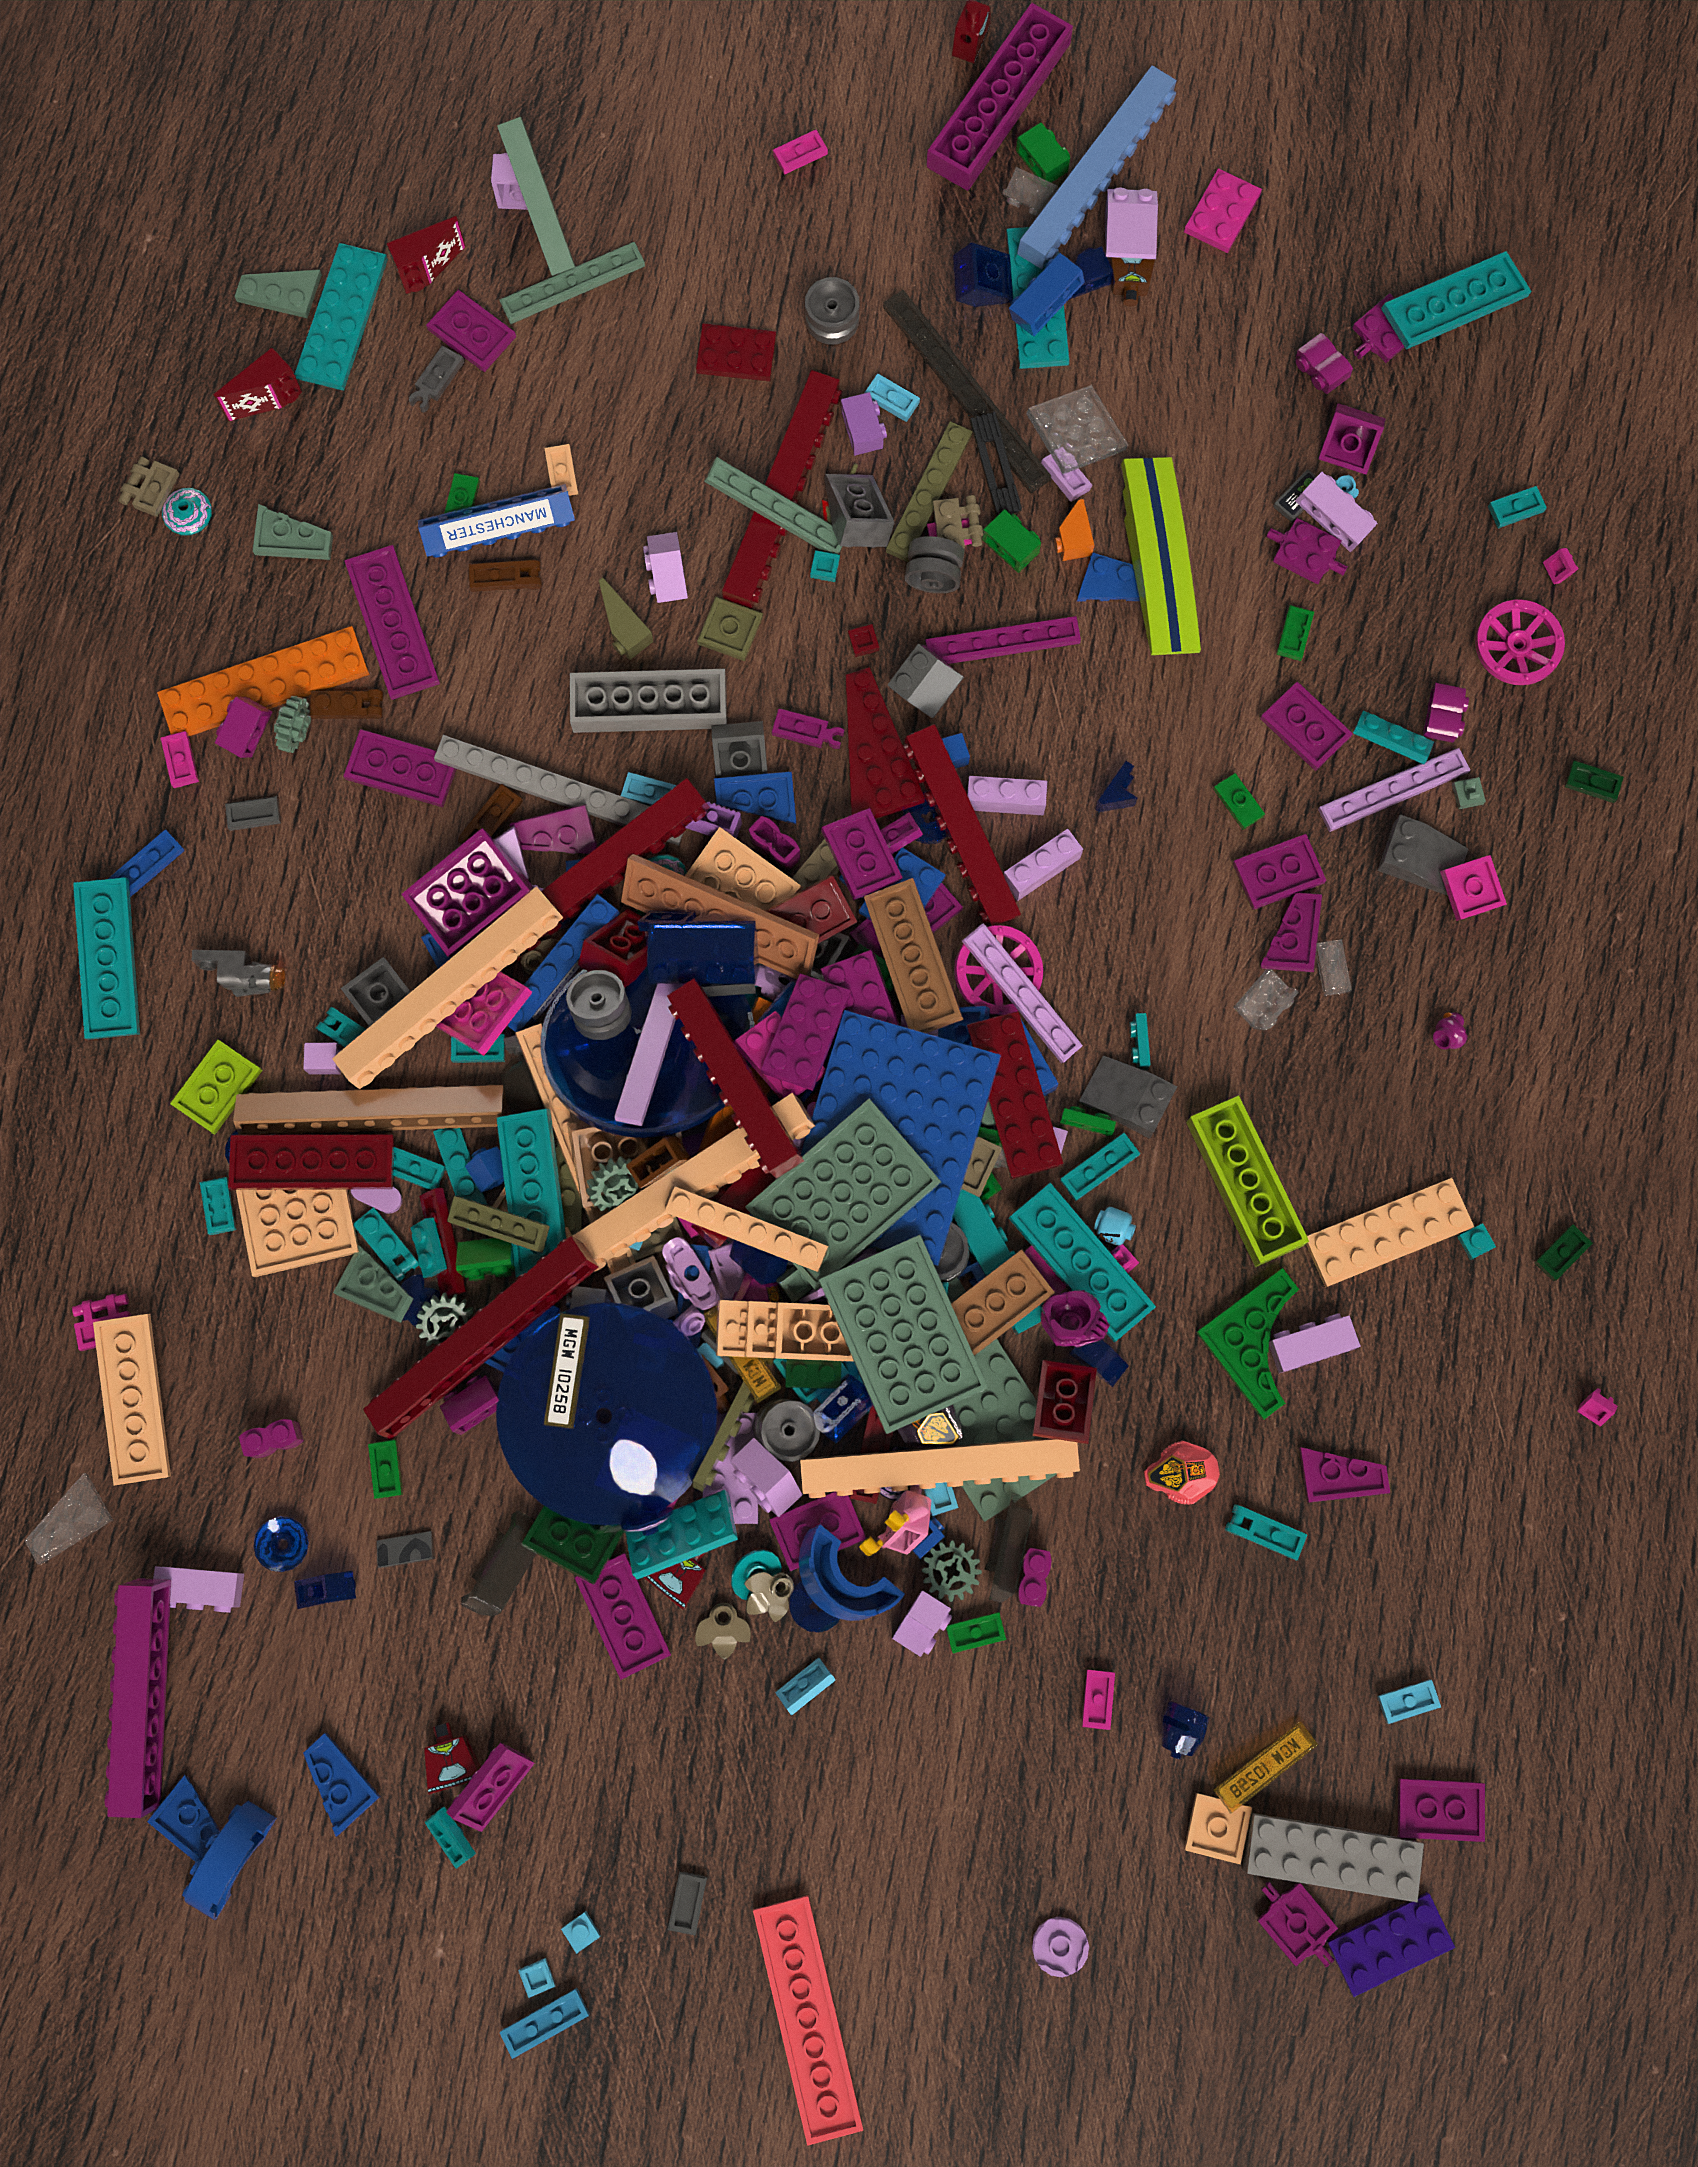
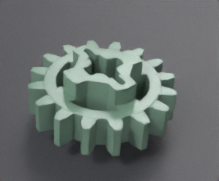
[274,696,311,753]
[586,1156,645,1212]
[416,1293,474,1347]
[921,1541,982,1602]

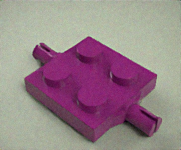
[1352,293,1404,363]
[1266,518,1348,584]
[1256,1881,1338,1967]

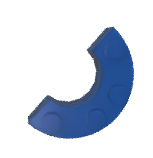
[799,1524,905,1621]
[182,1801,277,1920]

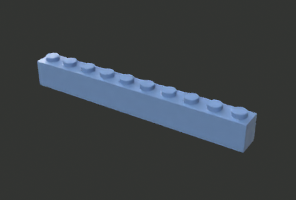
[1017,66,1177,269]

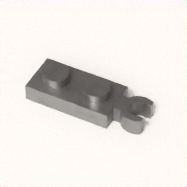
[409,346,464,413]

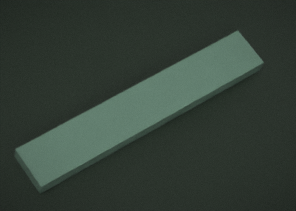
[497,117,576,276]
[499,242,645,324]
[704,457,842,554]

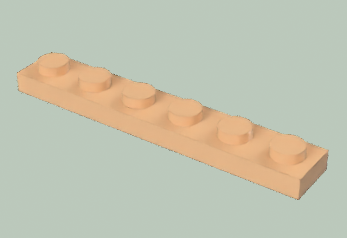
[665,1186,829,1272]

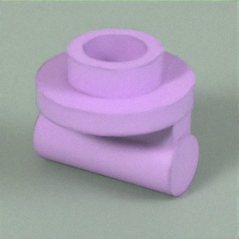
[673,1304,705,1336]

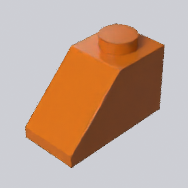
[1054,499,1094,561]

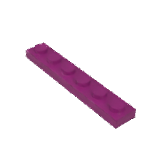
[925,616,1081,664]

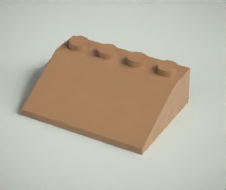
[567,1104,683,1208]

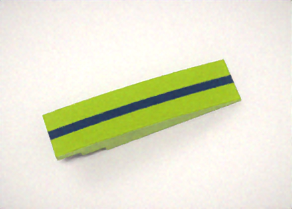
[1121,457,1201,655]

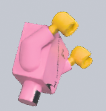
[859,1484,931,1556]

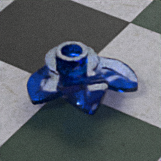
[401,1274,441,1327]

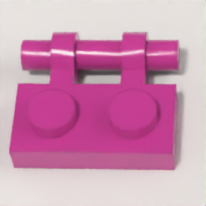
[72,1294,131,1351]

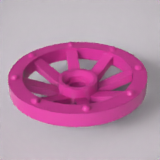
[1475,600,1565,685]
[954,925,1043,1016]

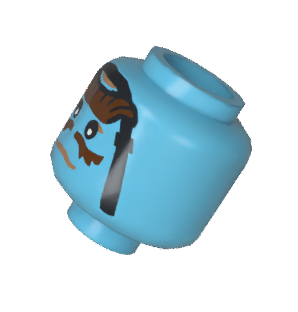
[1094,1207,1136,1246]

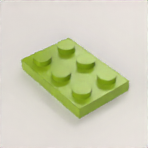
[170,1040,263,1135]

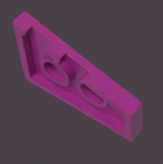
[510,804,598,854]
[1261,893,1322,972]
[1299,1447,1390,1503]

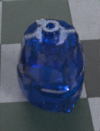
[1161,1701,1210,1759]

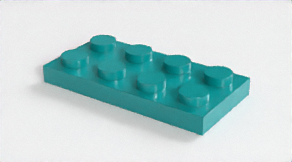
[625,1489,738,1580]

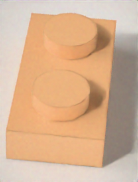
[545,444,578,496]

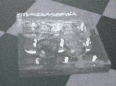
[1026,385,1128,474]

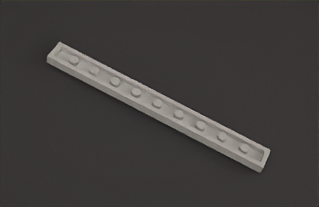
[434,735,684,845]

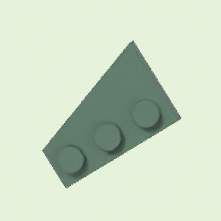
[235,270,322,318]
[253,504,333,560]
[333,1245,413,1323]

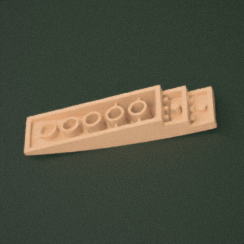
[716,1300,853,1361]

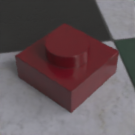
[848,624,879,657]

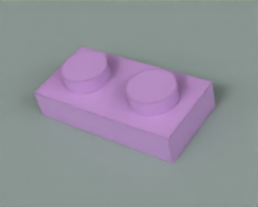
[1040,448,1092,502]

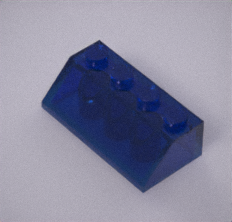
[647,921,759,984]

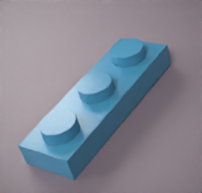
[499,1988,590,2059]

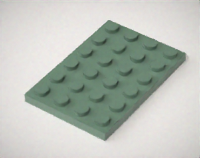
[746,1099,942,1290]
[818,1235,988,1434]

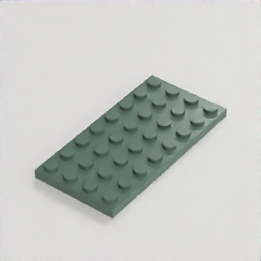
[921,1277,1057,1522]

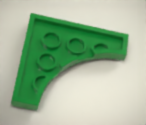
[1196,1268,1299,1420]

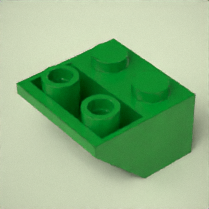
[456,1238,515,1281]

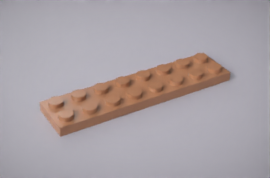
[621,854,819,980]

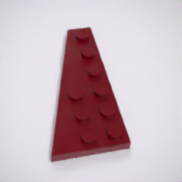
[845,667,925,819]

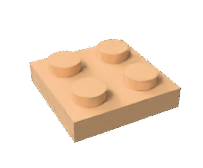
[1184,1793,1252,1865]

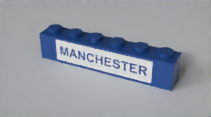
[418,484,575,558]
[507,894,620,1032]

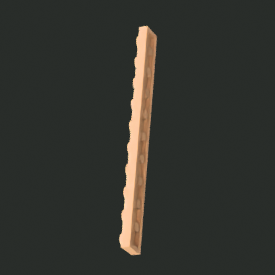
[515,1024,636,1275]

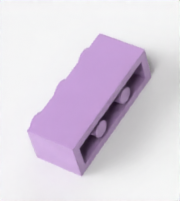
[1295,472,1377,552]
[967,776,1047,815]
[1004,829,1083,901]
[1269,1313,1361,1374]
[153,1566,244,1612]

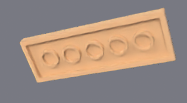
[1306,1178,1474,1288]
[93,1314,171,1485]

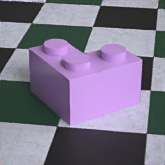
[643,532,688,603]
[730,1438,802,1517]
[892,1590,952,1657]

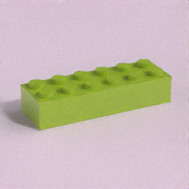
[1186,1096,1309,1267]

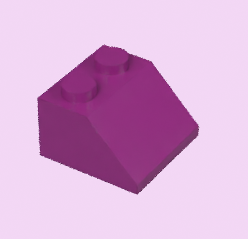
[1319,404,1386,474]
[439,1375,507,1435]

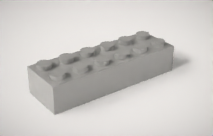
[570,669,727,733]
[1242,1813,1424,1902]

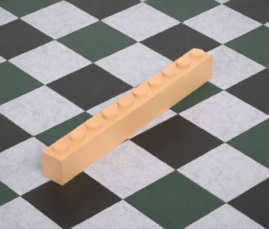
[332,886,563,1089]
[572,1093,815,1271]
[800,1438,1080,1498]

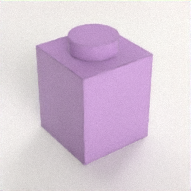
[304,1043,342,1074]

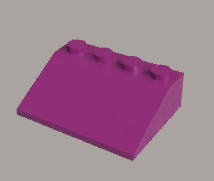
[401,828,534,957]

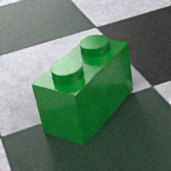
[1016,122,1070,187]
[982,509,1041,573]

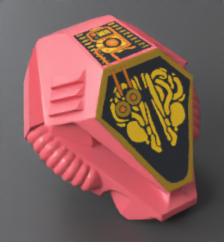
[1144,1441,1220,1505]

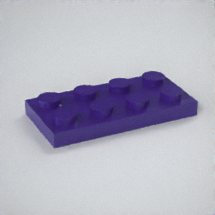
[1326,1893,1455,1997]

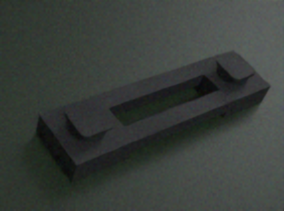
[970,412,1022,516]

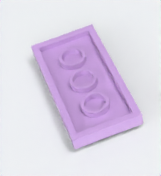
[703,1413,758,1524]

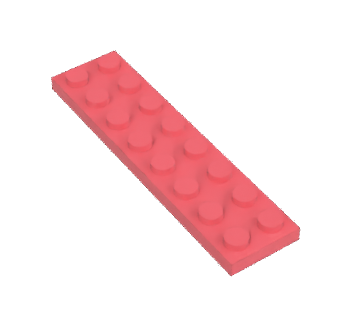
[753,1895,863,2146]

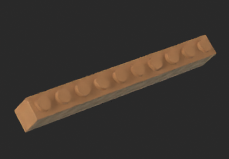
[233,1084,506,1135]

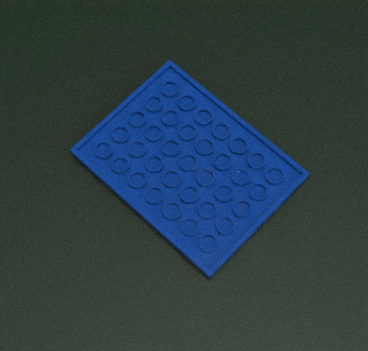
[801,1010,1001,1266]

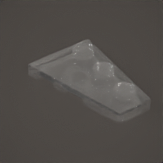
[24,1473,113,1565]

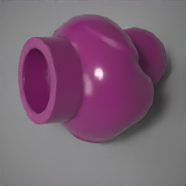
[1433,1012,1468,1050]

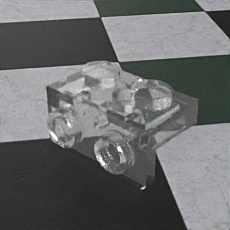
[1002,167,1060,217]
[1234,969,1298,1030]

